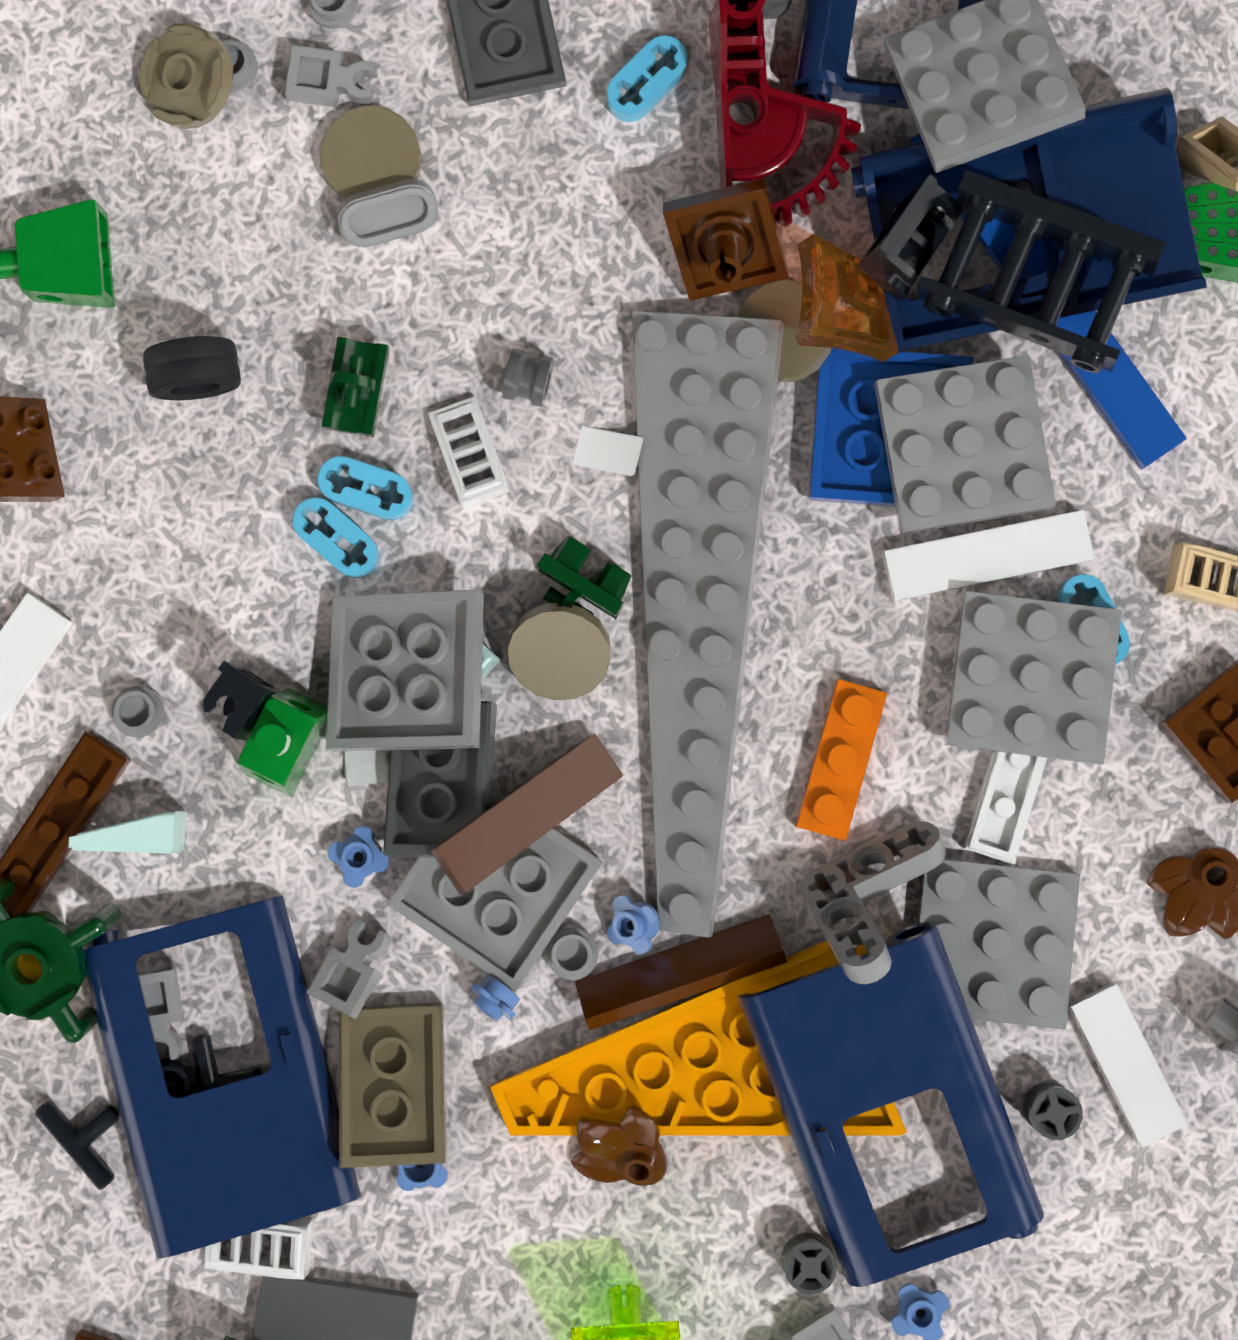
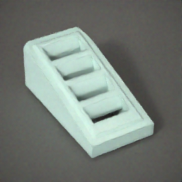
[69,811,186,853]

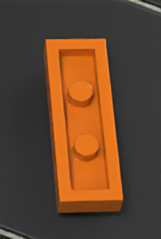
[795,679,888,841]

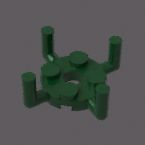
[0,878,121,1043]

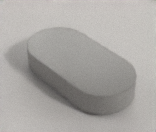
[337,179,438,247]

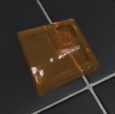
[796,234,899,362]

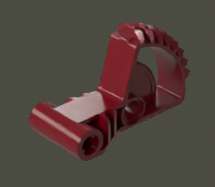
[709,0,861,227]

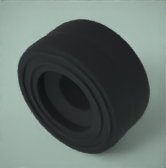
[143,336,241,401]

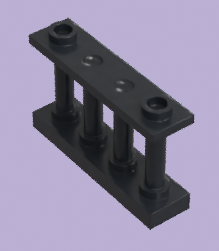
[917,170,1167,373]

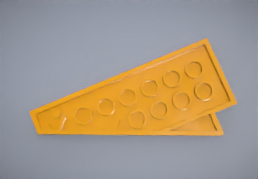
[490,939,907,1136]

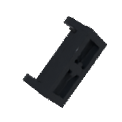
[857,174,963,302]
[203,660,280,741]

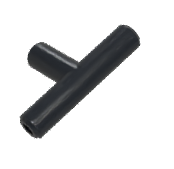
[190,1034,262,1091]
[35,1100,120,1190]

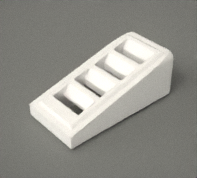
[428,396,511,509]
[204,1218,313,1280]

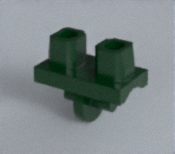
[321,337,390,438]
[537,536,631,620]

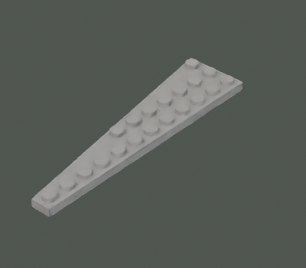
[632,311,785,938]

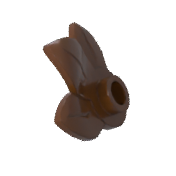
[1146,846,1238,939]
[571,1106,668,1186]

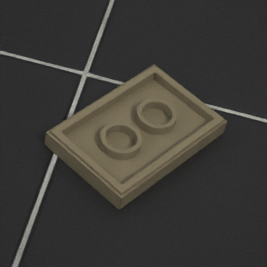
[339,1003,447,1169]

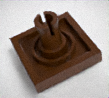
[663,178,788,301]
[0,396,65,502]

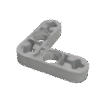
[801,821,946,984]

